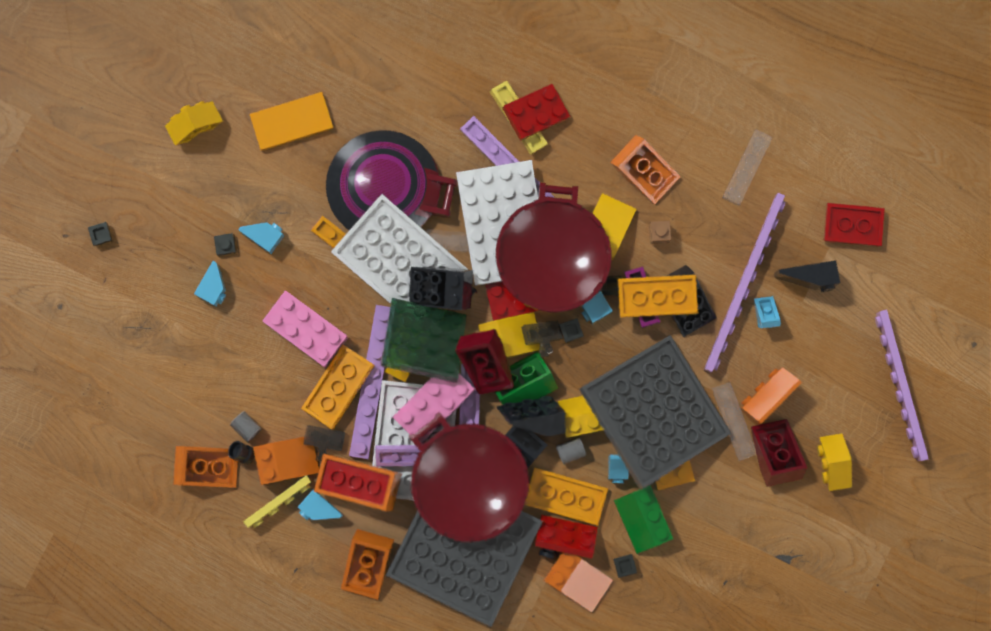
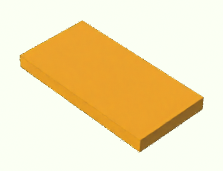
[250,92,334,151]
[618,275,698,318]
[301,344,375,430]
[524,467,608,526]

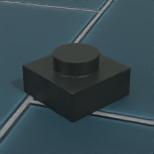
[88,222,113,246]
[214,233,236,256]
[602,276,622,295]
[559,318,584,343]
[613,554,637,578]

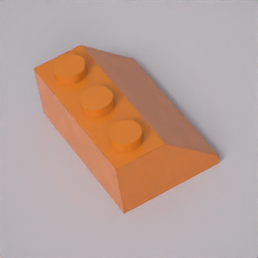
[740,367,802,425]

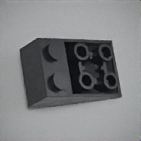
[667,265,716,337]
[409,267,473,310]
[497,396,565,436]
[505,426,547,469]

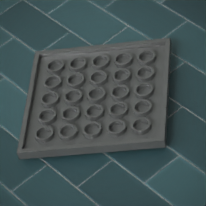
[579,335,731,490]
[386,511,542,627]

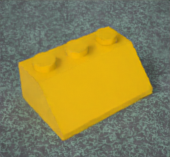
[558,396,604,438]

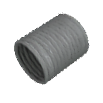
[230,411,262,443]
[556,437,586,465]

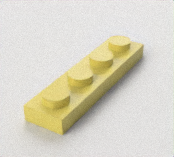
[490,81,548,155]
[243,475,312,528]

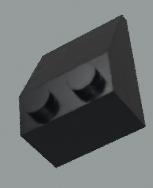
[774,260,840,293]

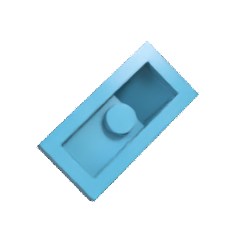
[754,296,781,328]

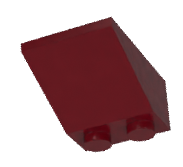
[455,329,514,394]
[751,419,807,487]

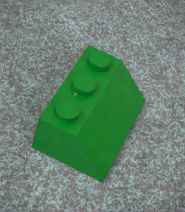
[495,351,558,405]
[613,485,674,554]

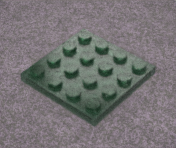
[380,298,467,383]

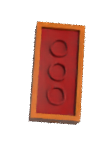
[314,454,402,511]

